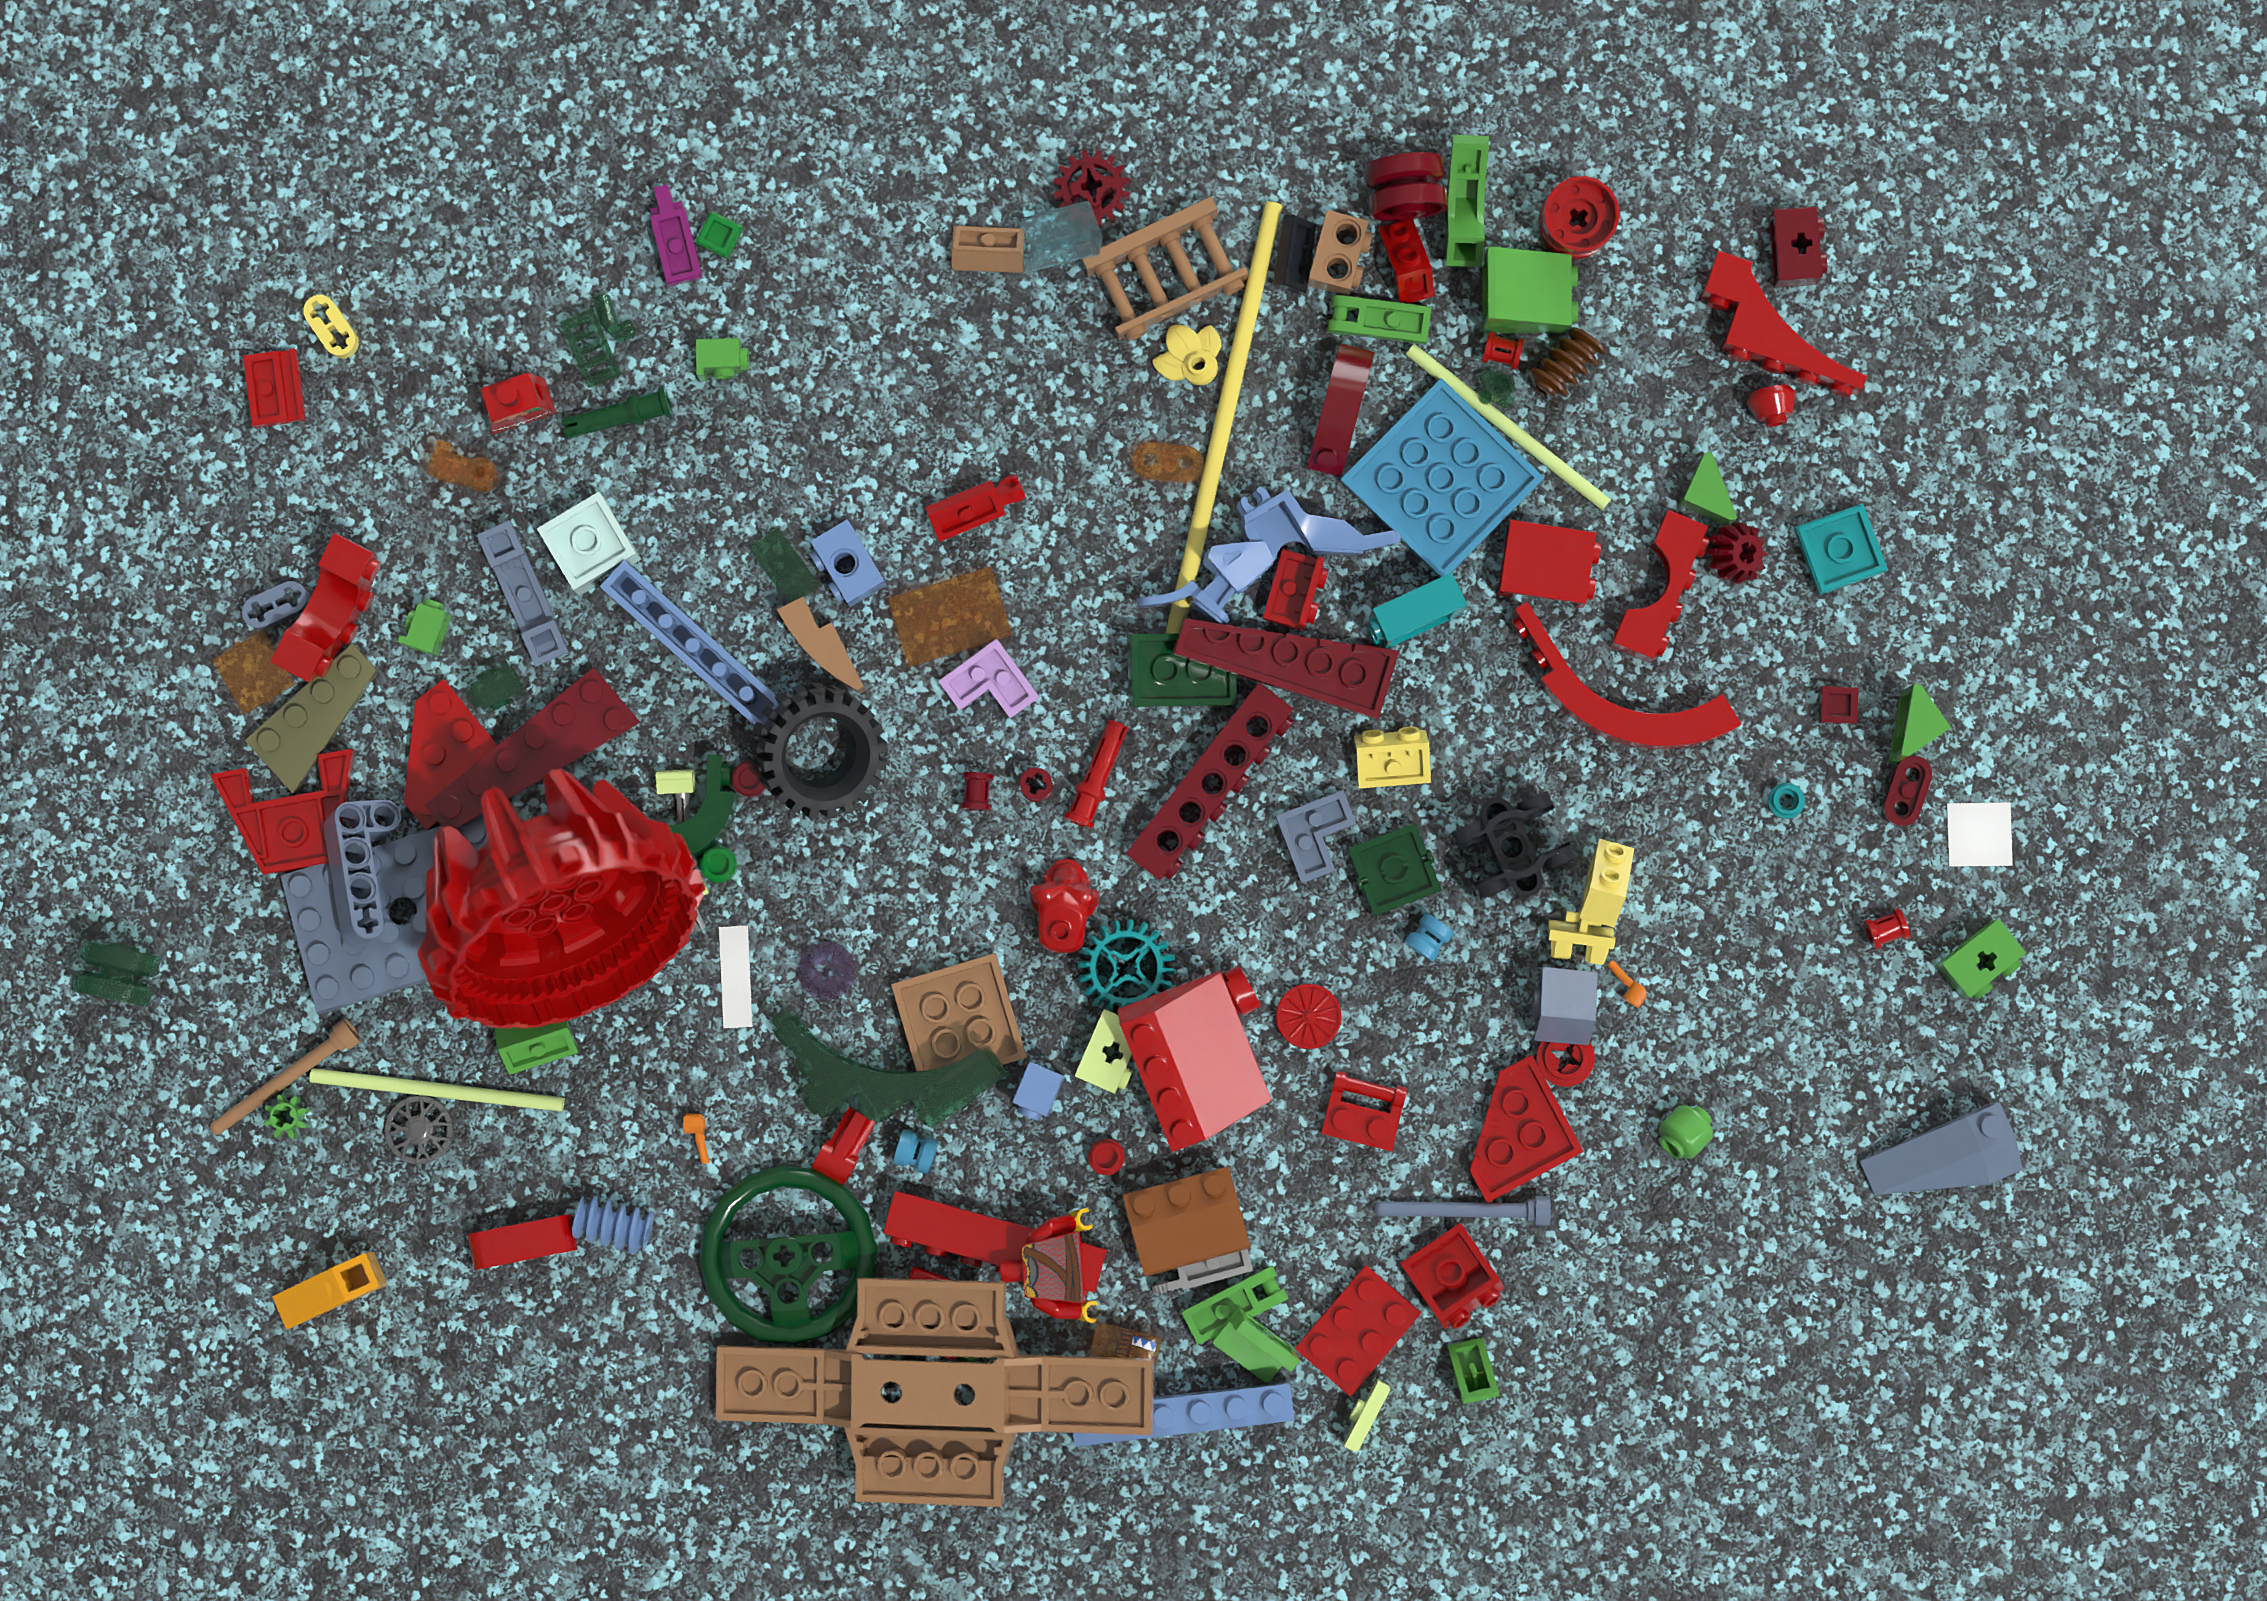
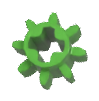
[264,1095,311,1139]

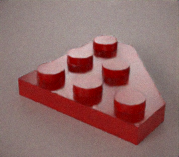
[404,679,498,830]
[1469,1055,1584,1203]

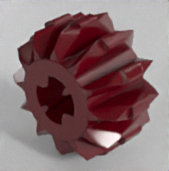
[1706,522,1769,584]

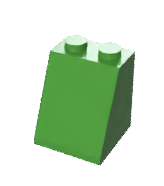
[1482,247,1578,333]

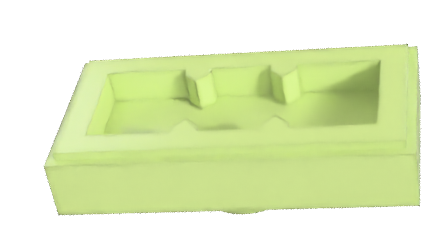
[1343,1379,1390,1452]

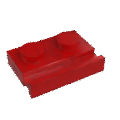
[243,348,306,428]

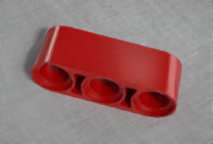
[467,1214,578,1270]

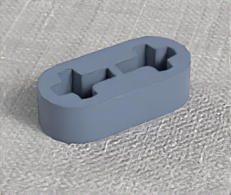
[242,581,311,630]

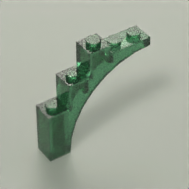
[771,1010,1010,1129]

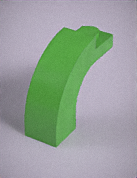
[1445,135,1489,267]

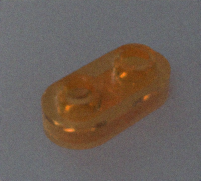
[1132,442,1204,484]

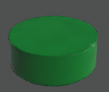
[700,846,738,883]

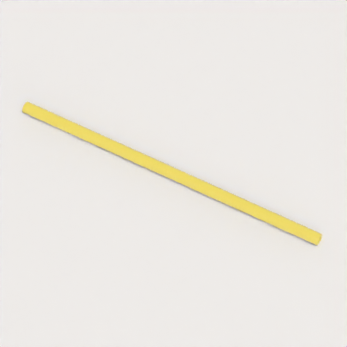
[1165,201,1283,634]

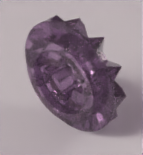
[798,942,856,1000]

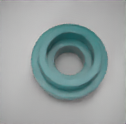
[1768,783,1805,819]

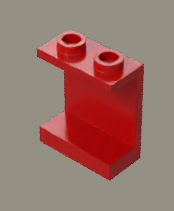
[1497,520,1601,608]

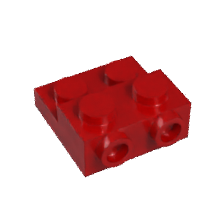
[1400,1223,1505,1329]

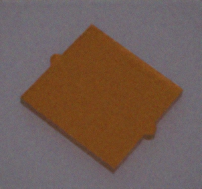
[212,630,296,715]

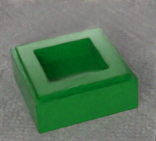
[695,211,744,260]

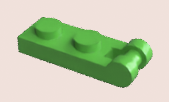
[1327,295,1432,345]
[1181,1265,1289,1345]

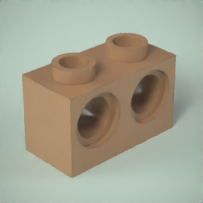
[1308,210,1373,296]

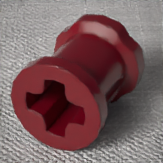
[1020,767,1053,803]
[959,772,994,811]

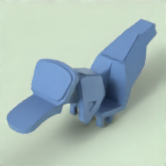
[1136,487,1401,625]

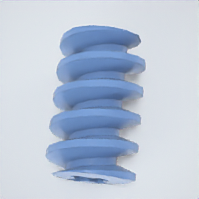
[572,1195,654,1254]

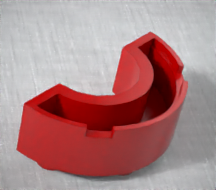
[270,533,381,682]

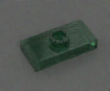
[749,528,821,603]

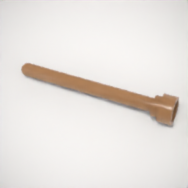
[210,1018,362,1135]

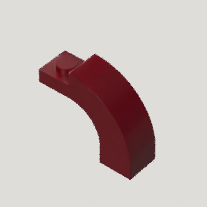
[1307,343,1375,477]

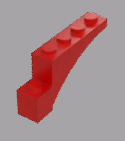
[1700,251,1867,397]

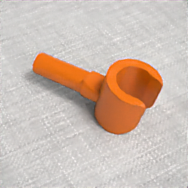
[1607,960,1646,1008]
[683,1113,710,1164]

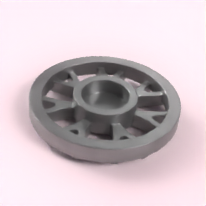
[385,1096,454,1164]

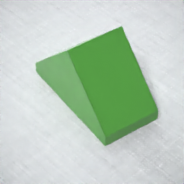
[1679,451,1737,525]
[1447,1337,1500,1404]

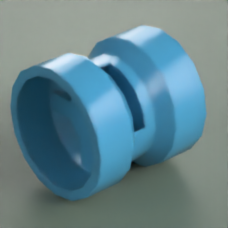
[1404,912,1454,963]
[893,1129,939,1174]

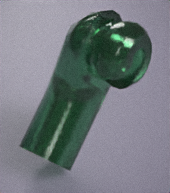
[593,294,636,343]

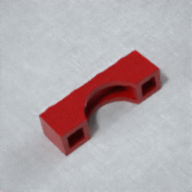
[1610,510,1710,663]

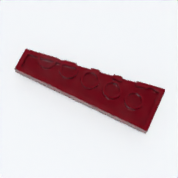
[1172,618,1399,720]
[425,667,640,829]

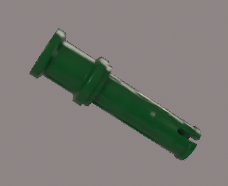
[561,386,673,440]

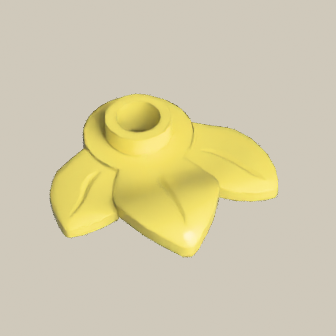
[1152,325,1221,385]

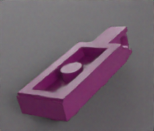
[650,184,703,287]

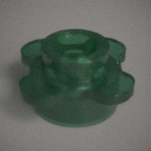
[1478,371,1515,408]

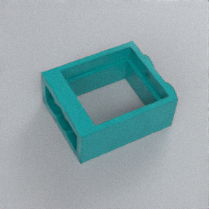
[1366,572,1467,649]

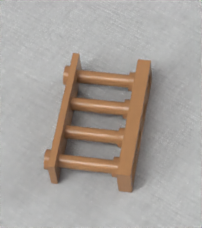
[1081,196,1248,341]

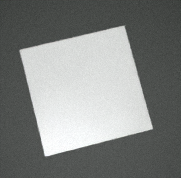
[1947,802,2013,867]

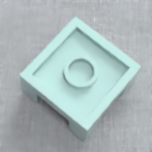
[537,492,641,596]

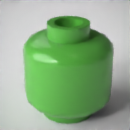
[1659,1105,1713,1159]

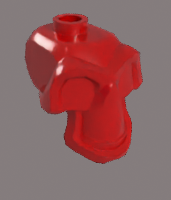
[1030,859,1100,954]

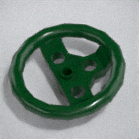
[699,1165,877,1345]

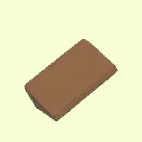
[951,226,1025,273]

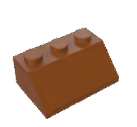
[1122,1166,1251,1277]

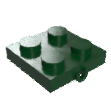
[1347,823,1442,917]

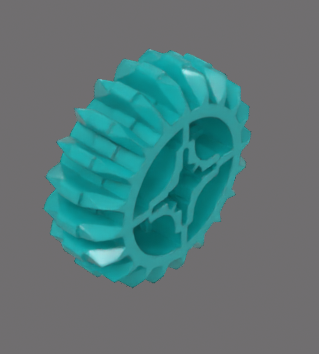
[1078,919,1176,1012]

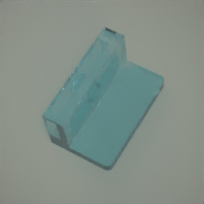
[1022,201,1103,272]

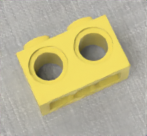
[1579,839,1634,928]

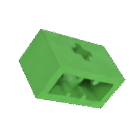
[1935,919,2026,1000]

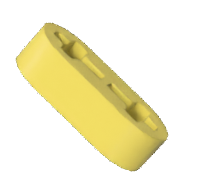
[304,295,359,359]

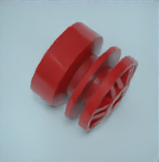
[1538,176,1620,260]

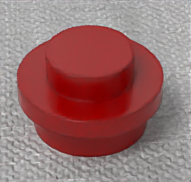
[1088,1139,1125,1175]

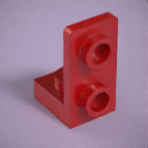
[1379,219,1435,304]

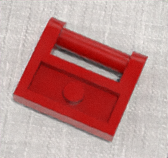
[1321,1070,1407,1152]

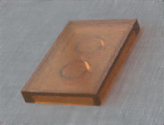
[888,566,1013,668]

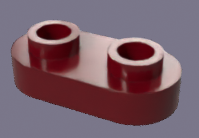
[1882,756,1932,827]

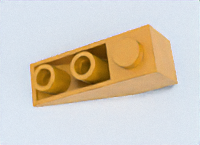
[272,1252,388,1330]

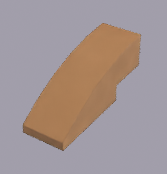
[777,597,866,694]

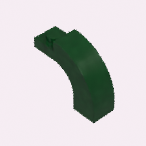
[668,755,738,858]

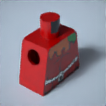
[480,373,557,435]

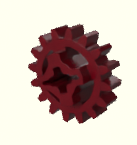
[1053,150,1130,229]

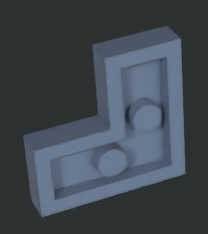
[1275,790,1356,884]

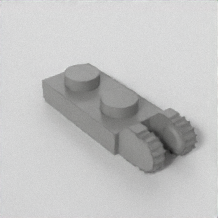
[1152,1249,1253,1295]

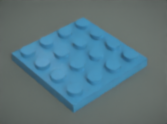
[1340,378,1544,578]

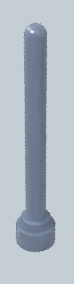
[1374,1196,1551,1226]

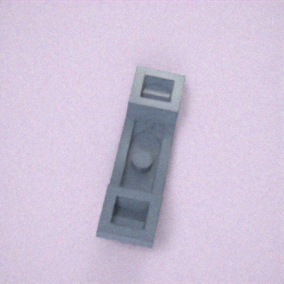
[477,520,569,667]

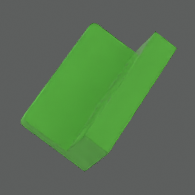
[494,1021,579,1075]
[1212,1307,1300,1383]

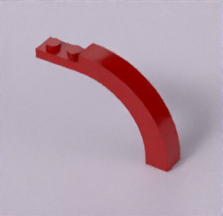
[1511,602,1742,750]

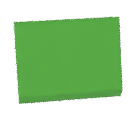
[1888,684,1951,763]

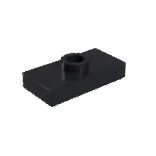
[1273,215,1317,294]

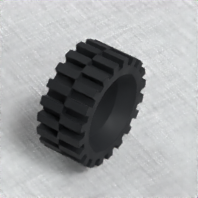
[750,683,888,819]

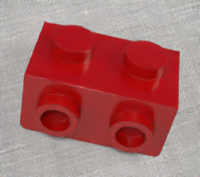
[1262,549,1329,631]

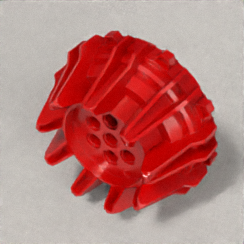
[417,769,706,1029]

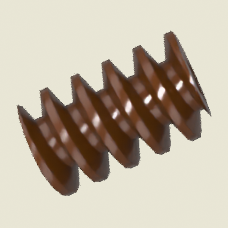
[1529,327,1608,407]

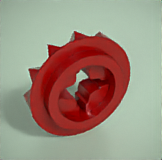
[1536,1041,1595,1087]

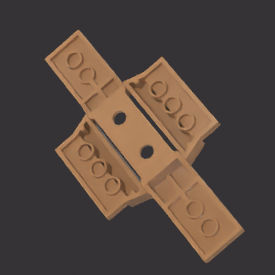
[716,1278,1154,1507]

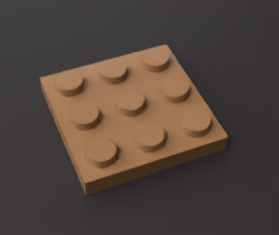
[891,953,1027,1089]

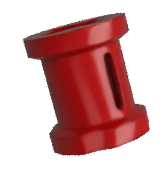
[1482,330,1524,370]
[1863,908,1910,950]

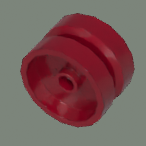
[1364,152,1448,222]

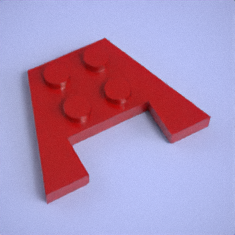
[210,749,355,875]

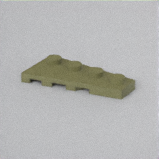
[245,643,379,795]

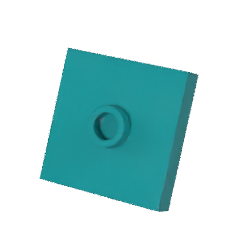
[1794,503,1888,596]

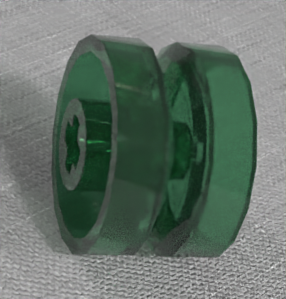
[70,940,162,1007]

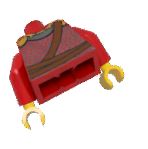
[1000,1208,1098,1323]

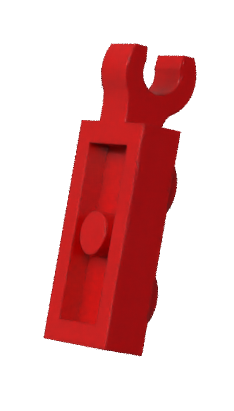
[925,474,1026,542]

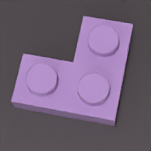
[938,639,1040,718]

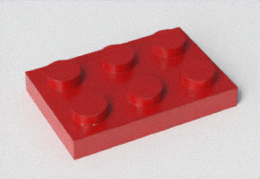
[1295,1265,1421,1397]

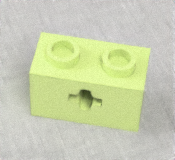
[1075,1009,1133,1094]

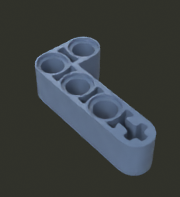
[324,800,401,949]

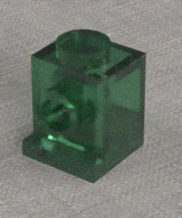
[466,659,527,714]

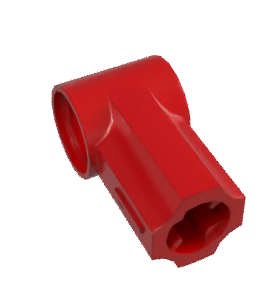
[812,1107,876,1185]

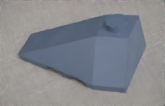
[1858,1102,2023,1195]

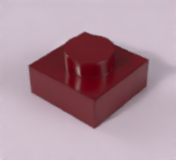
[1819,686,1858,725]

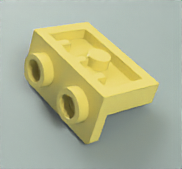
[1354,727,1431,788]

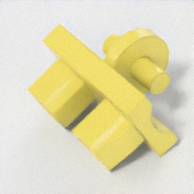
[1547,908,1616,965]

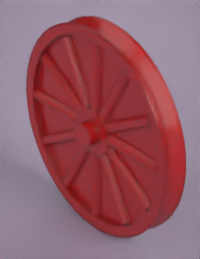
[1276,984,1342,1049]

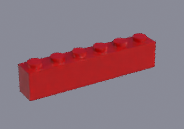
[883,1190,1107,1297]

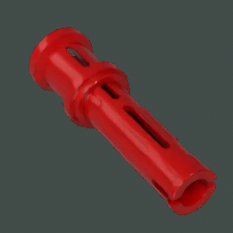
[1062,719,1129,830]

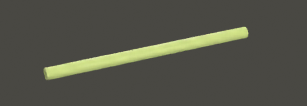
[1406,344,1611,510]
[310,1068,565,1112]

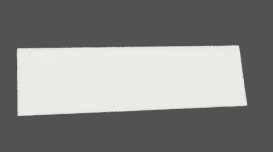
[719,926,752,1028]

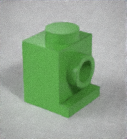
[696,338,749,382]
[397,598,452,657]

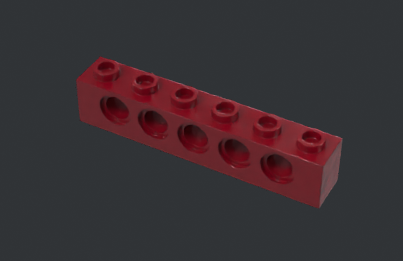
[1125,682,1294,882]

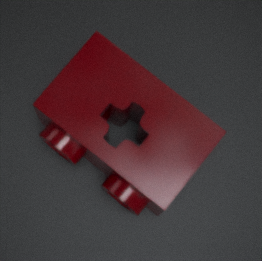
[1769,207,1827,288]

